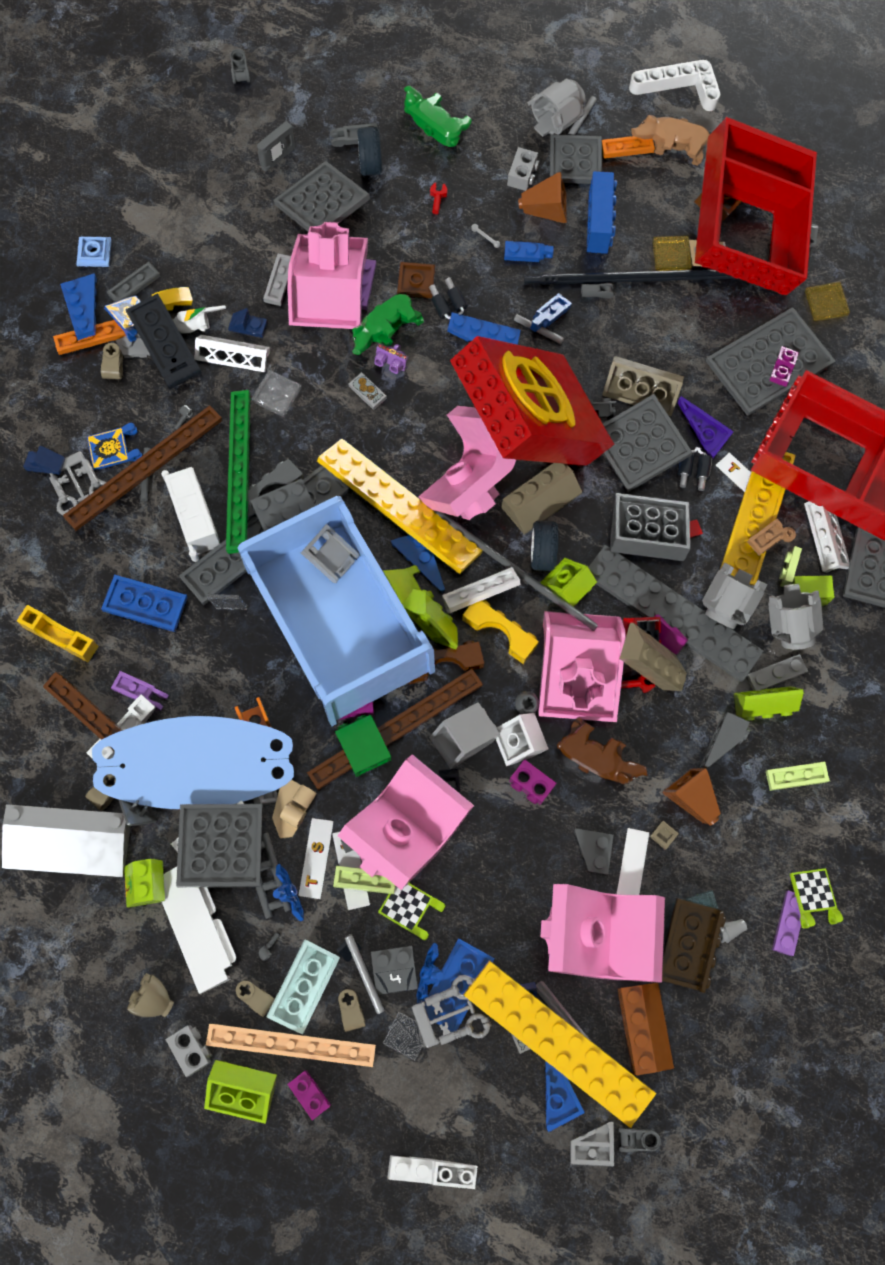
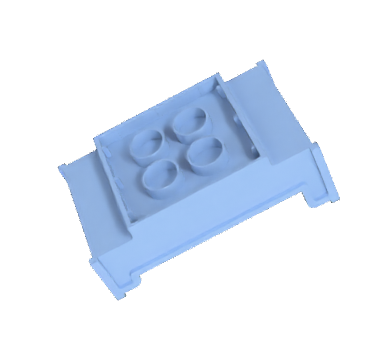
[238,496,435,726]

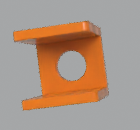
[234,697,272,728]

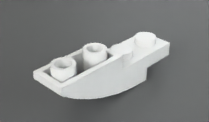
[388,1155,477,1189]

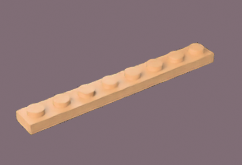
[206,1024,376,1067]

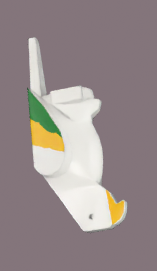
[173,305,226,333]

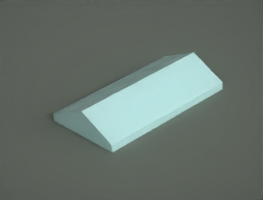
[266,940,340,1035]

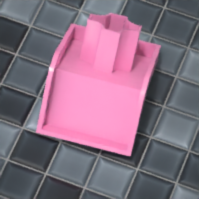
[288,222,368,329]
[418,406,516,520]
[538,611,625,722]
[338,755,474,890]
[541,884,665,982]

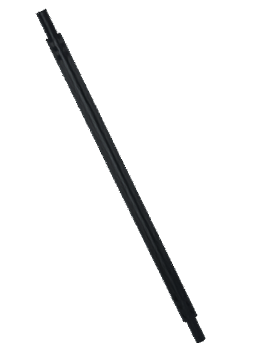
[524,269,739,285]

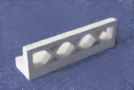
[194,335,270,372]
[804,501,849,573]
[442,567,521,613]

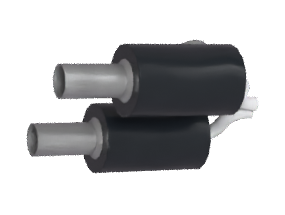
[429,278,468,319]
[678,447,713,491]

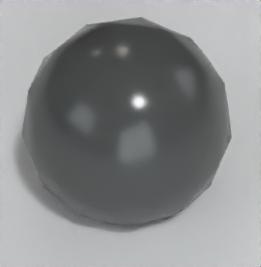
[515,691,539,714]

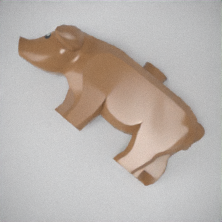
[631,115,710,166]

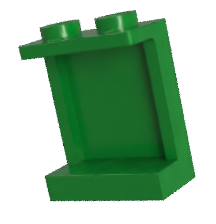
[335,715,391,777]

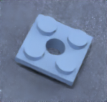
[77,237,111,267]

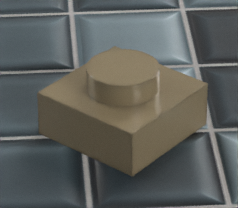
[650,821,679,850]

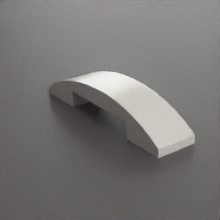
[87,694,156,759]

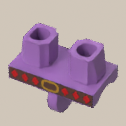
[374,343,408,374]

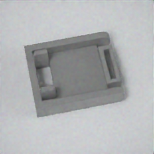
[301,524,360,583]

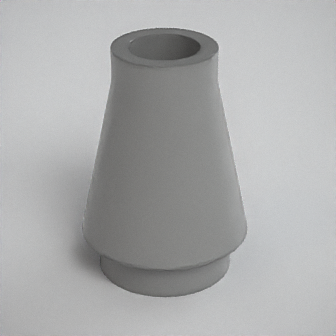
[719,919,747,943]

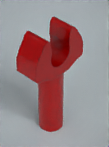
[430,183,447,214]
[621,675,655,693]

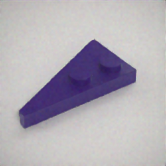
[677,396,733,460]

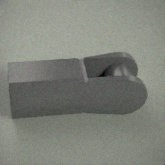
[581,283,614,299]

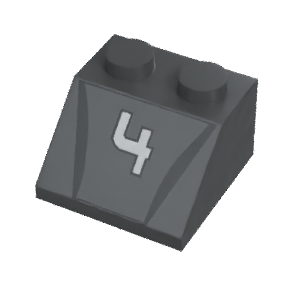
[371,946,418,995]

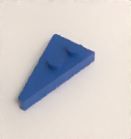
[391,535,445,593]
[545,1061,585,1132]

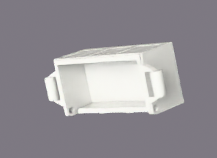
[161,467,220,562]

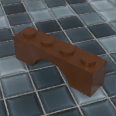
[408,641,484,684]

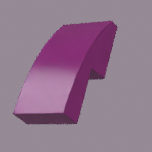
[769,347,799,387]
[654,615,688,654]

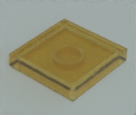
[653,236,692,271]
[805,282,850,321]

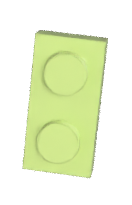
[779,546,802,587]

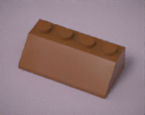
[617,983,674,1075]

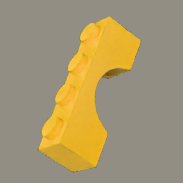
[462,600,539,664]
[17,605,99,662]

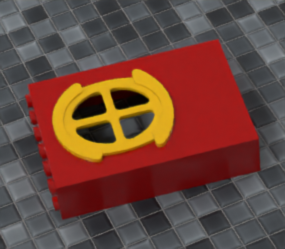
[450,336,615,466]

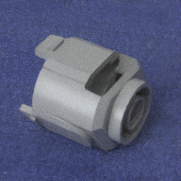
[527,78,586,137]
[702,563,767,629]
[768,584,823,650]

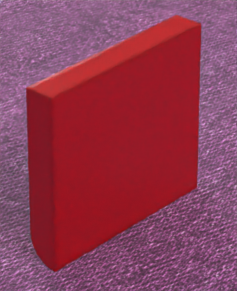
[690,519,703,538]

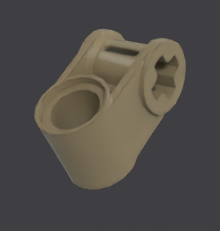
[101,343,123,379]
[86,774,116,811]
[236,981,275,1017]
[338,989,366,1032]

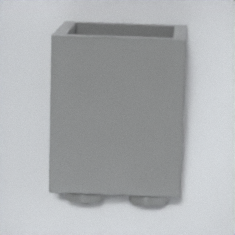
[429,703,500,769]

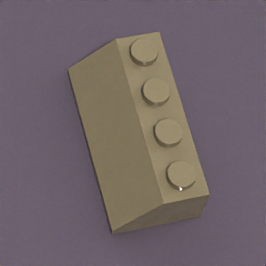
[602,356,684,416]
[501,463,582,535]
[619,623,687,691]

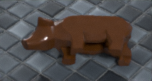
[557,718,648,784]

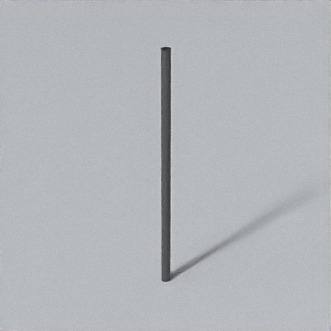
[433,510,598,631]

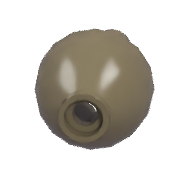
[127,973,174,1017]

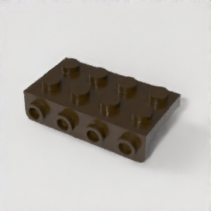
[662,898,726,993]

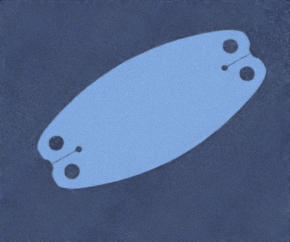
[92,716,294,809]

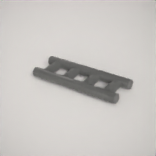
[256,833,292,919]

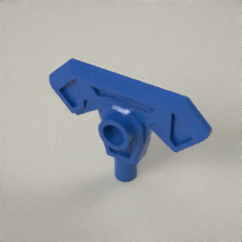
[273,864,304,921]
[416,943,444,1004]

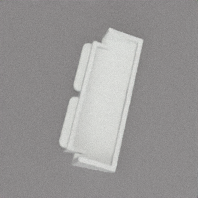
[162,867,236,994]

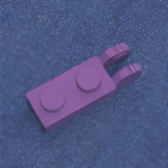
[111,671,169,710]

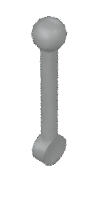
[471,224,500,248]

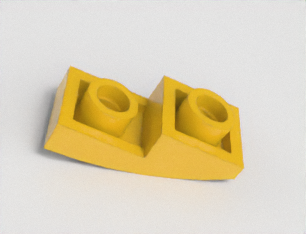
[152,287,193,310]

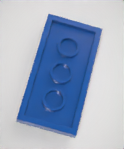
[101,575,188,632]
[424,938,495,1032]

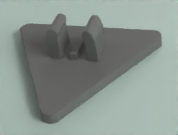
[118,799,158,826]

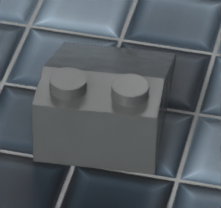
[699,712,750,770]

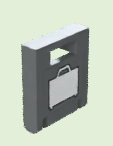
[257,121,295,171]

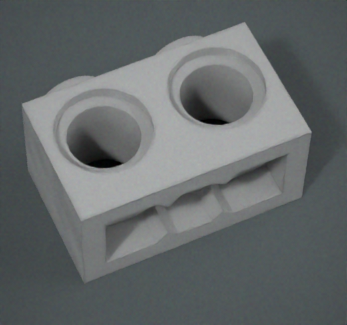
[507,147,540,191]
[165,1025,212,1077]

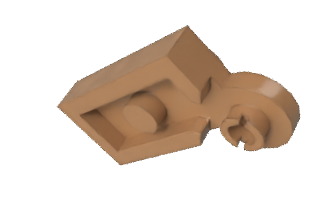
[747,519,796,556]

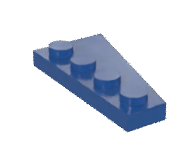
[60,273,97,340]
[447,312,521,345]

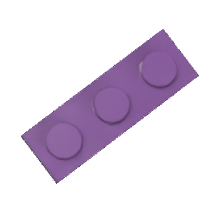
[361,259,376,310]
[772,890,801,956]

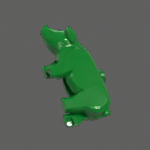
[404,86,472,147]
[352,294,424,355]

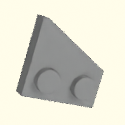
[116,333,150,358]
[570,1122,614,1167]

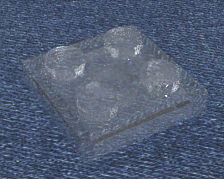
[251,370,301,417]

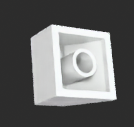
[496,713,548,766]

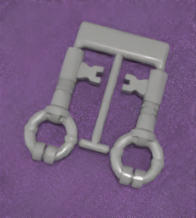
[49,451,106,515]
[412,975,492,1048]

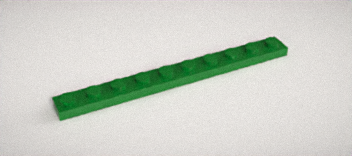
[226,390,250,554]

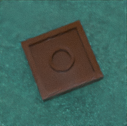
[397,262,435,299]

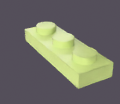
[766,762,830,791]
[333,866,395,894]

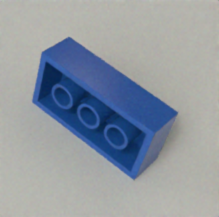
[587,171,617,253]

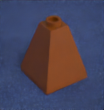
[518,172,567,223]
[662,768,720,826]

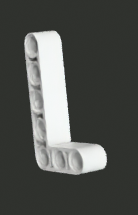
[629,60,720,111]

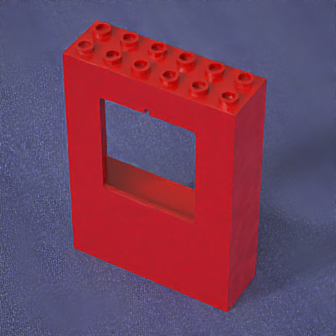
[695,117,817,295]
[751,370,885,541]

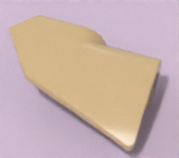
[272,776,316,839]

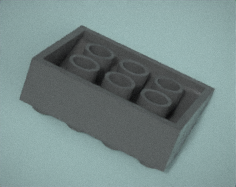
[610,493,690,561]

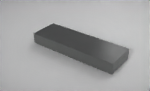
[107,262,161,302]

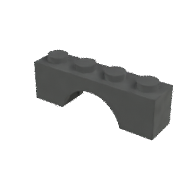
[248,459,304,522]

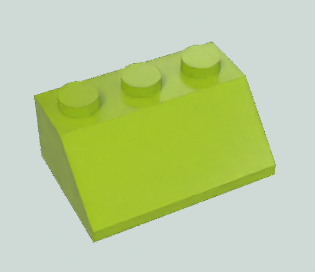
[402,589,458,649]
[734,686,804,721]
[204,1060,277,1124]

